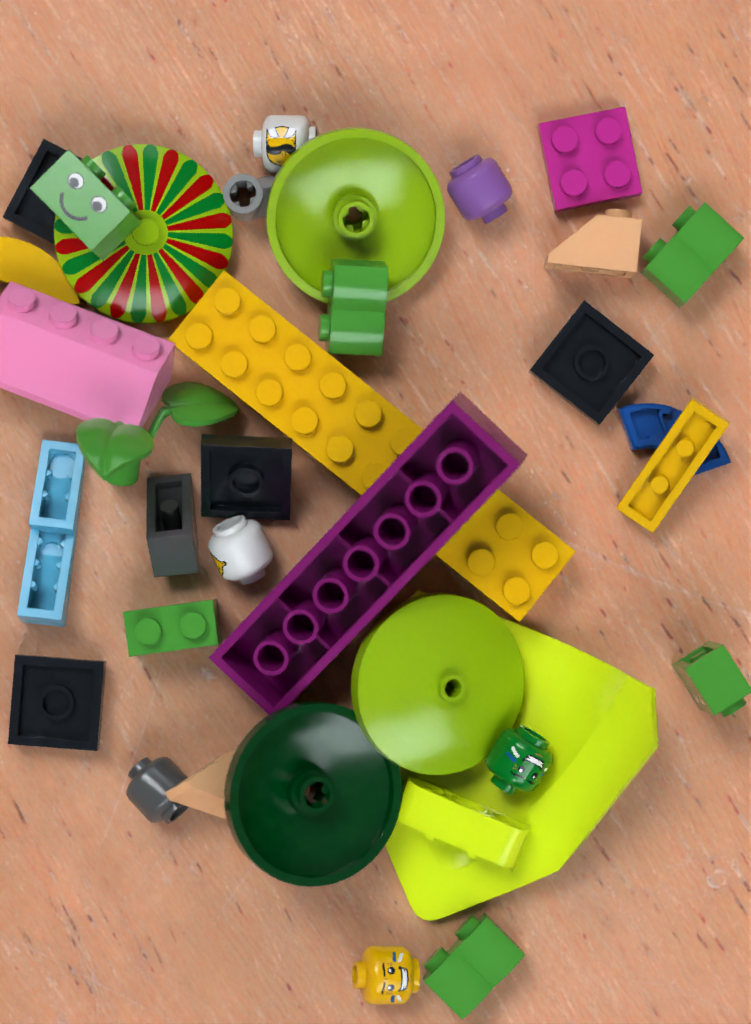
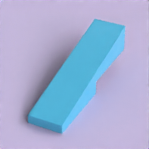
[17,439,86,627]

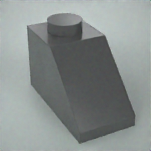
[146,473,199,577]

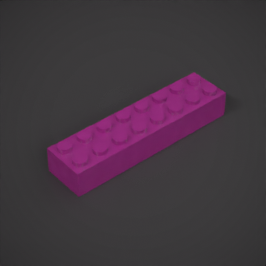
[209,391,527,715]

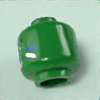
[485,724,553,795]

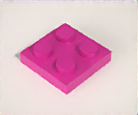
[537,107,643,213]

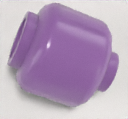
[447,154,512,224]

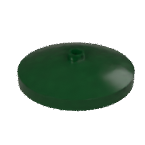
[224,701,402,887]

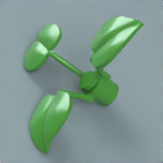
[76,382,240,486]

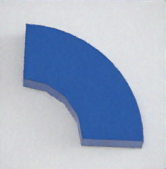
[617,403,731,476]

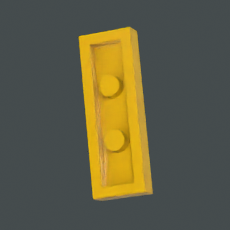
[616,397,730,533]

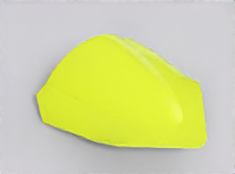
[385,590,659,921]

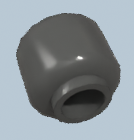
[126,757,188,824]

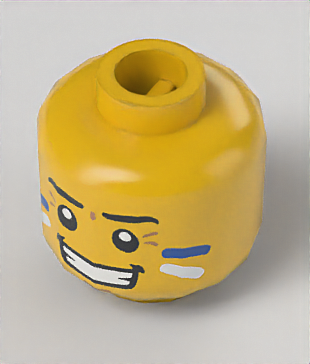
[352,945,420,1005]

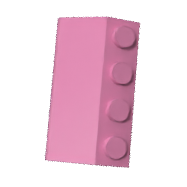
[0,281,175,427]

